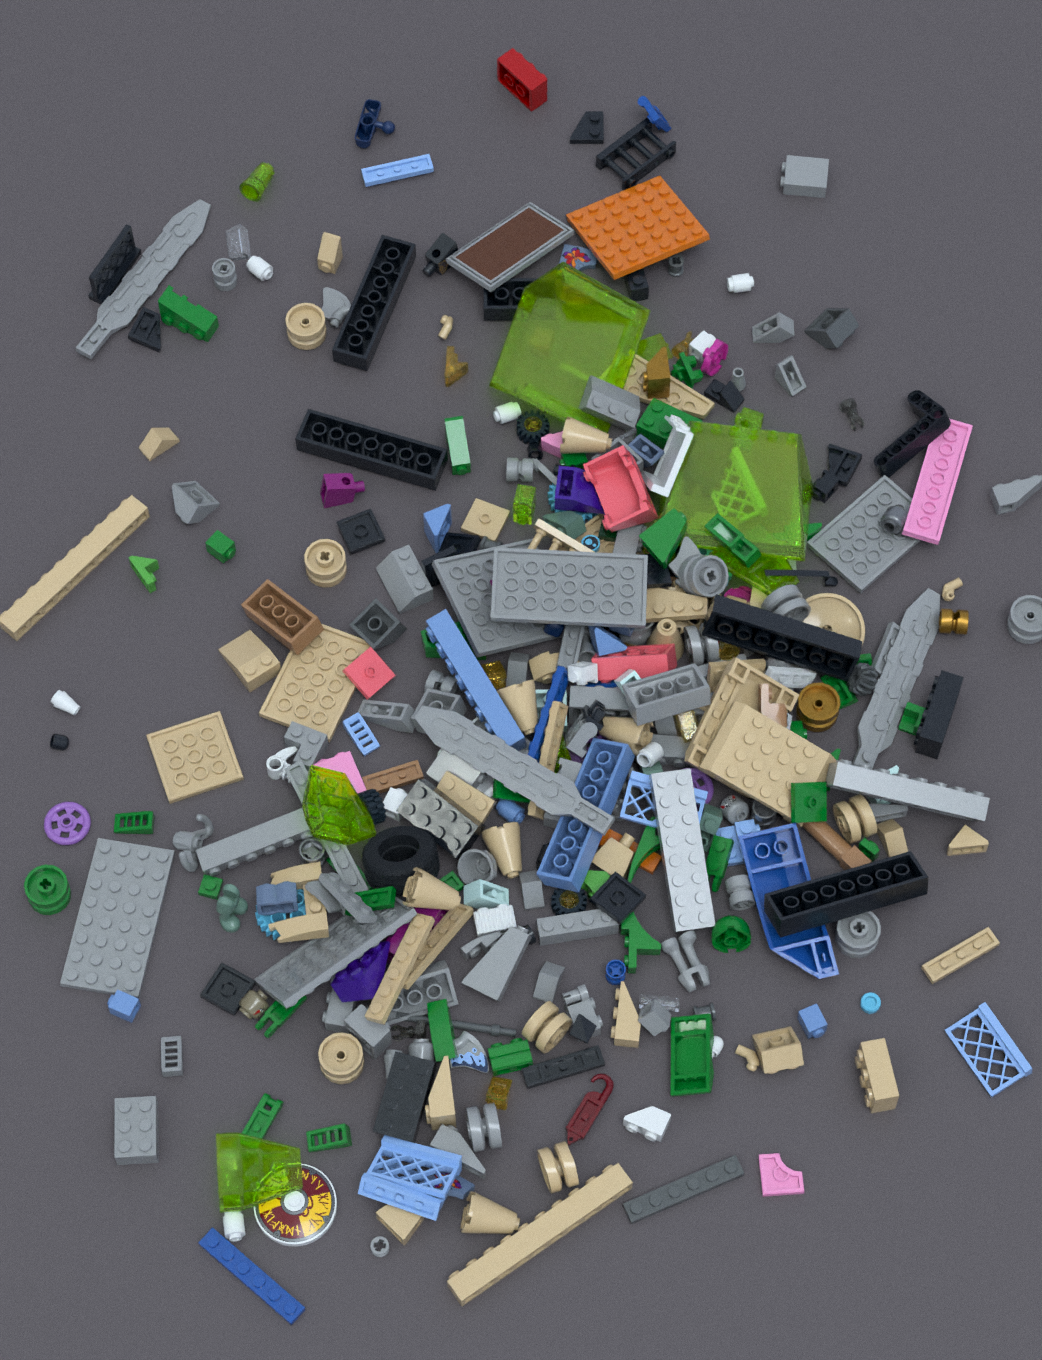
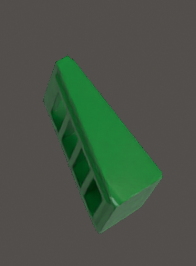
[114,811,155,834]
[306,1123,352,1152]

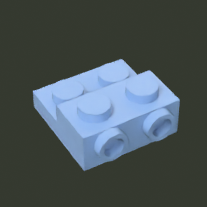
[716,819,760,867]

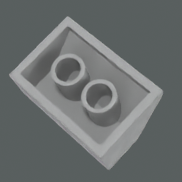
[578,375,640,430]
[376,545,434,614]

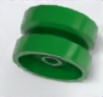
[24,864,72,915]

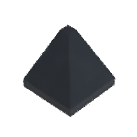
[569,1014,597,1044]

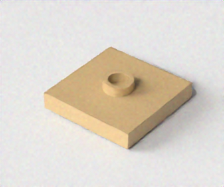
[461,498,510,542]

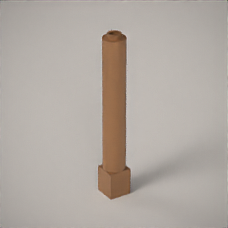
[802,821,871,870]

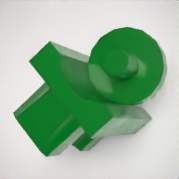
[670,352,703,389]

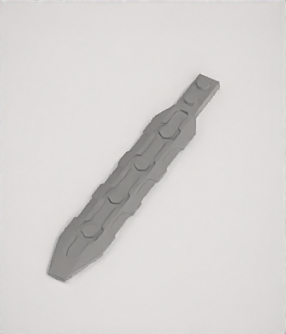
[76,199,211,359]
[852,588,940,770]
[414,705,615,836]

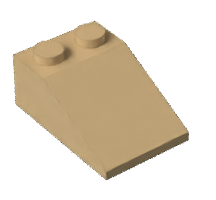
[218,630,281,693]
[425,1056,456,1130]

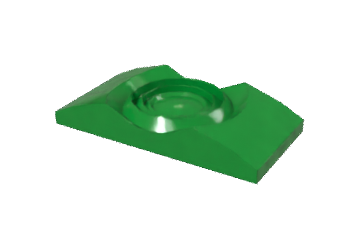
[670,1014,714,1097]

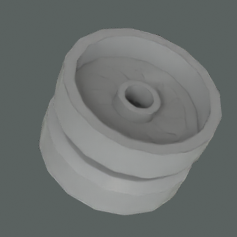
[679,555,729,597]
[761,585,811,622]
[1007,595,1042,644]
[684,623,720,666]
[835,911,881,959]
[466,1103,502,1153]

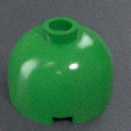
[711,915,751,953]

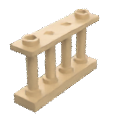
[527,519,594,552]

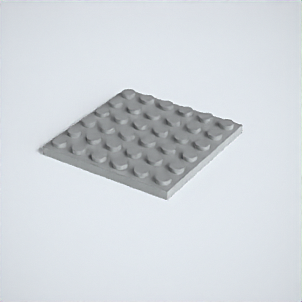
[432,538,565,657]

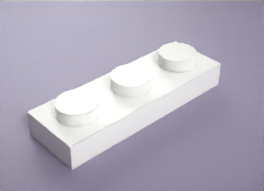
[765,666,817,688]

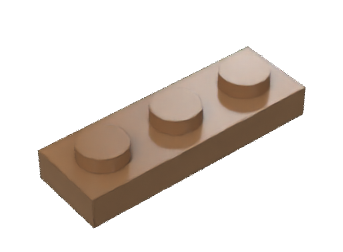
[362,760,424,794]

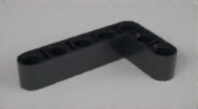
[874,390,951,477]

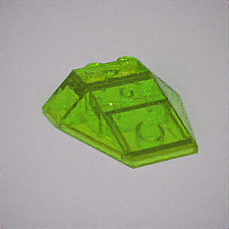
[709,524,800,595]
[302,765,376,845]
[216,1132,303,1213]

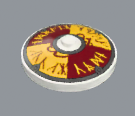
[253,1163,337,1246]

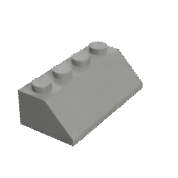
[622,663,711,726]
[372,960,458,1025]

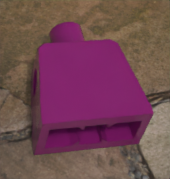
[320,473,365,508]

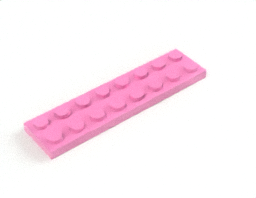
[902,419,973,545]

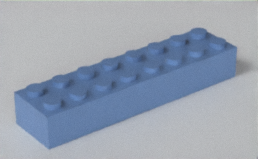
[425,609,527,751]
[537,738,635,892]

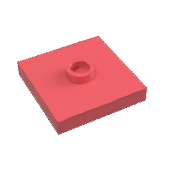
[343,647,396,700]

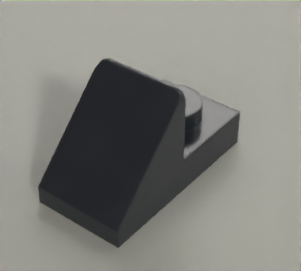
[704,379,745,413]

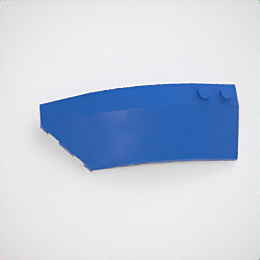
[738,823,839,979]

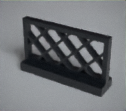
[88,224,141,304]

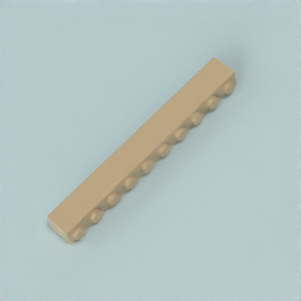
[0,495,150,641]
[447,1163,633,1306]

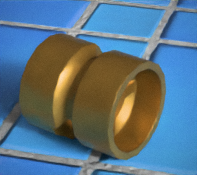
[939,608,969,635]

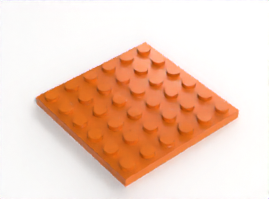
[566,176,710,280]

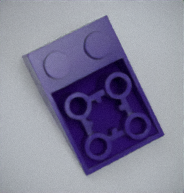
[555,466,605,514]
[331,941,390,1002]

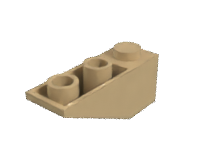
[611,981,641,1048]

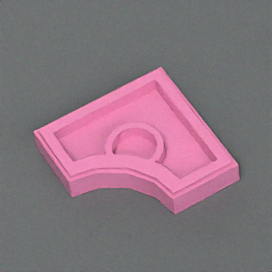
[758,1153,804,1197]

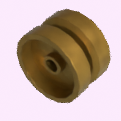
[796,683,840,732]

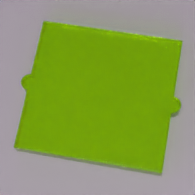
[632,333,673,362]

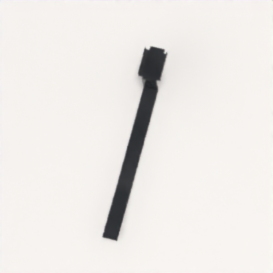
[764,570,838,587]

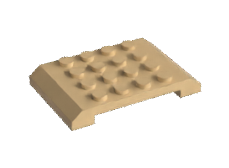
[685,657,799,798]
[698,701,836,828]

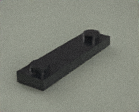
[521,1045,605,1089]

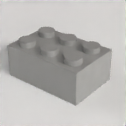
[114,1096,159,1165]

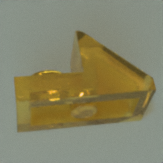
[445,346,468,387]
[481,660,507,690]
[485,1076,512,1110]

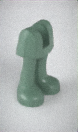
[216,884,248,933]

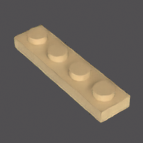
[921,927,1000,984]

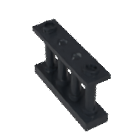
[596,117,676,190]

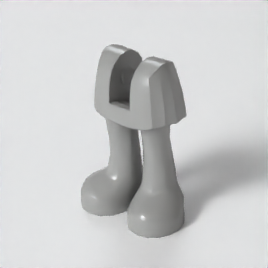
[661,930,710,993]

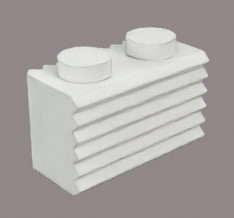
[473,904,517,938]

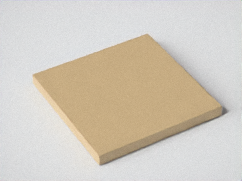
[146,711,244,804]

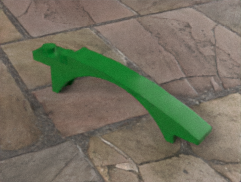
[620,817,661,974]

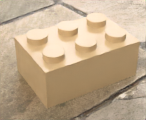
[855,1038,899,1113]

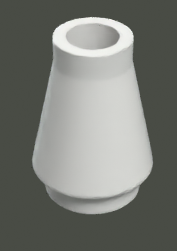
[51,690,81,716]

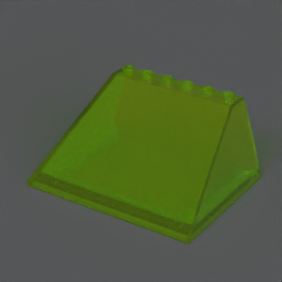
[489,262,651,433]
[657,421,813,561]

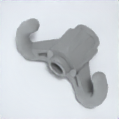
[173,814,214,872]

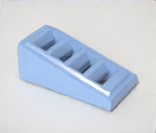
[343,712,380,756]

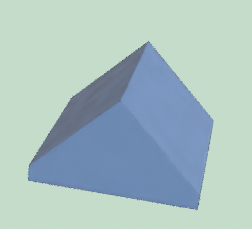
[423,504,452,553]
[588,626,628,656]

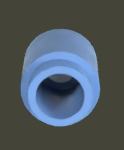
[496,800,525,824]

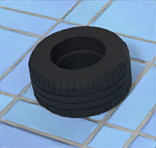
[362,826,440,897]

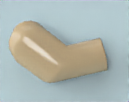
[438,315,453,340]
[942,578,963,601]
[735,1044,760,1071]

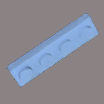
[361,154,434,187]

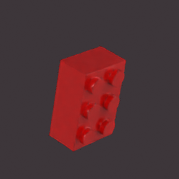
[497,48,548,112]

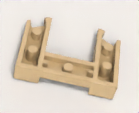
[268,862,329,943]

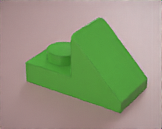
[128,556,159,593]

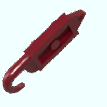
[566,1073,614,1146]

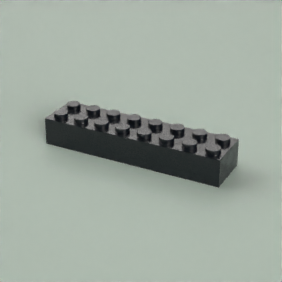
[332,235,416,371]
[295,409,448,491]
[701,594,862,682]
[764,851,928,938]

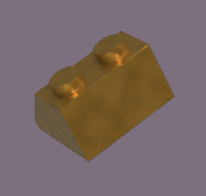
[642,347,671,399]

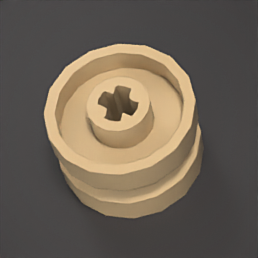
[285,303,327,350]
[304,539,347,588]
[833,794,877,844]
[522,1001,573,1054]
[318,1032,365,1084]
[537,1141,579,1194]

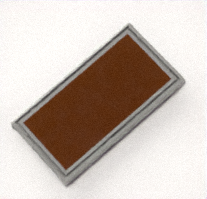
[445,202,574,292]

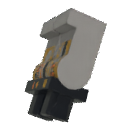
[565,699,606,758]

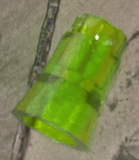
[239,162,275,201]

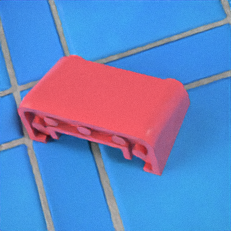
[583,445,658,532]

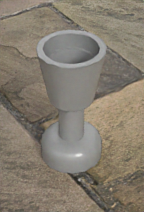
[578,626,596,663]

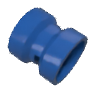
[605,960,626,985]

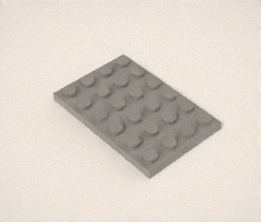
[807,475,921,593]

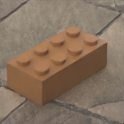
[241,579,324,656]

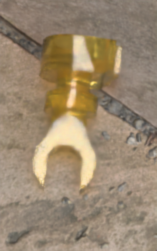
[671,331,698,359]

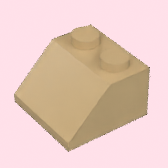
[752,1026,804,1074]

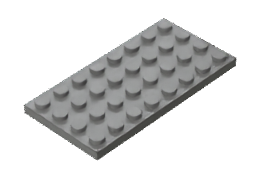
[490,547,648,629]
[60,838,175,999]
[253,897,417,1009]

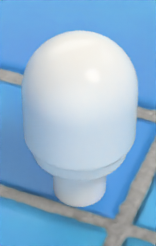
[712,1036,724,1058]

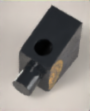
[422,233,458,277]

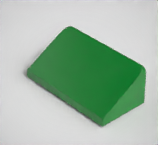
[821,675,858,710]

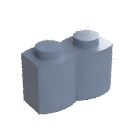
[256,881,298,915]

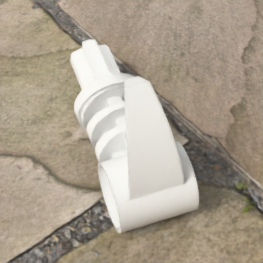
[266,746,320,789]

